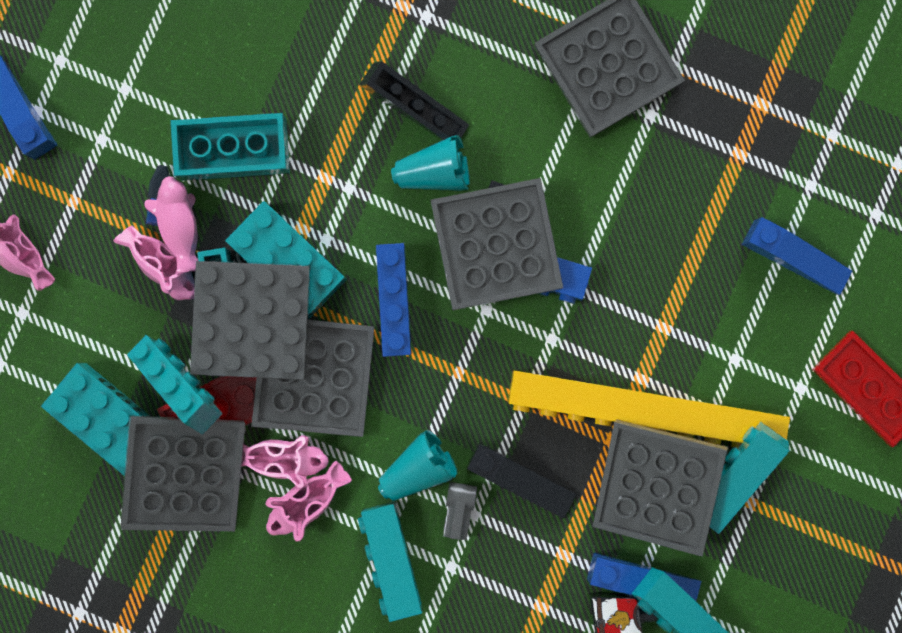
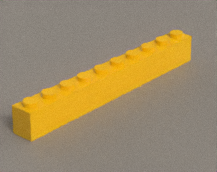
[508,371,790,448]

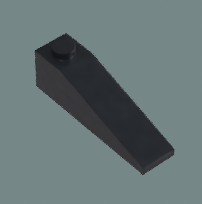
[359,61,469,140]
[466,442,577,519]

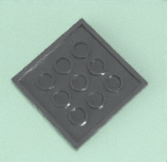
[534,0,685,138]
[430,178,563,311]
[190,261,310,380]
[251,320,374,437]
[120,416,245,532]
[593,420,728,557]

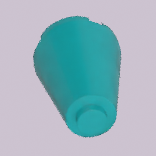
[391,135,470,191]
[378,430,457,501]

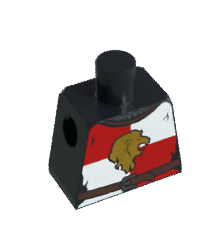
[589,592,657,633]

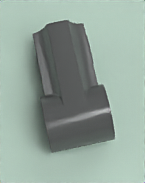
[443,482,477,540]

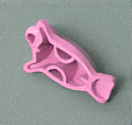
[145,176,198,273]
[0,214,55,291]
[113,225,195,300]
[241,435,329,488]
[266,461,352,542]

